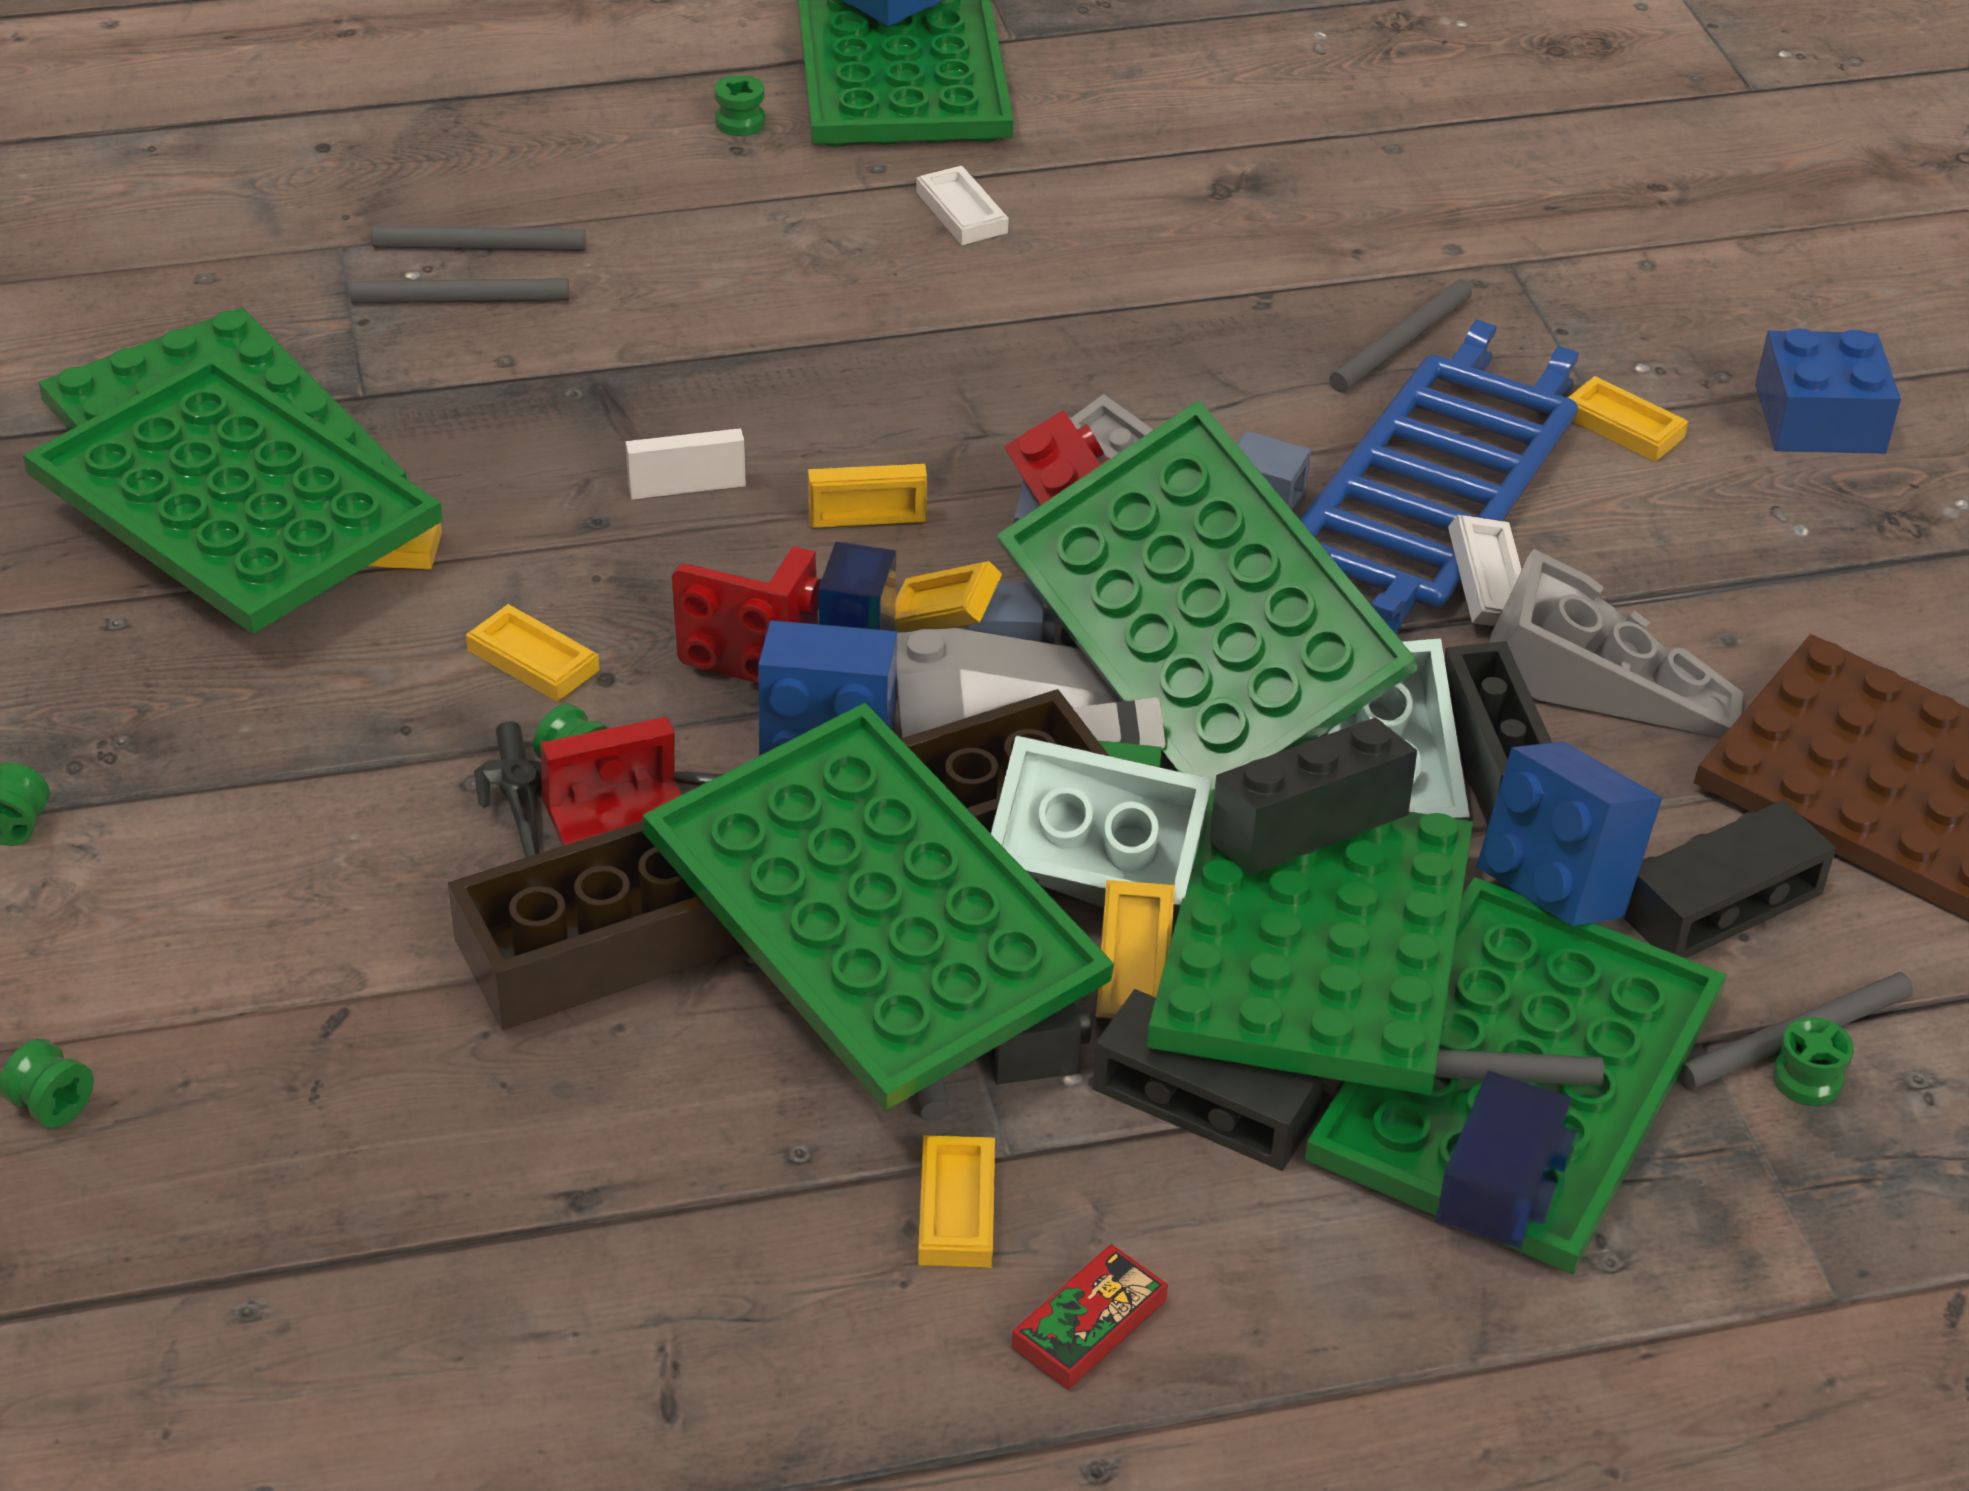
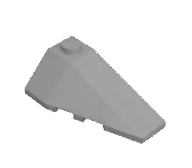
[1489,549,1744,738]
[896,628,1120,738]

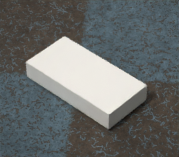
[916,166,1009,246]
[625,428,746,500]
[1448,515,1522,626]

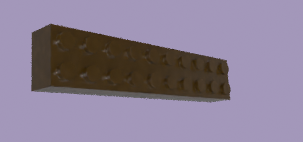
[448,689,1109,1031]

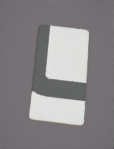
[1073,697,1166,748]

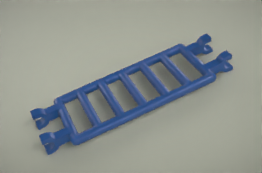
[1300,319,1579,635]

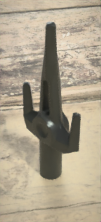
[474,721,542,857]

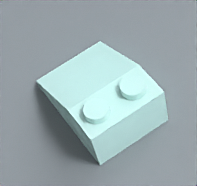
[1319,638,1470,820]
[991,736,1212,926]

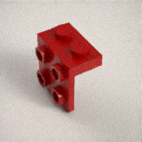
[1004,410,1110,505]
[672,546,824,683]
[541,716,681,846]

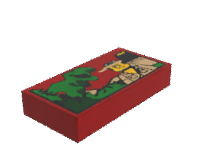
[1011,1244,1168,1390]

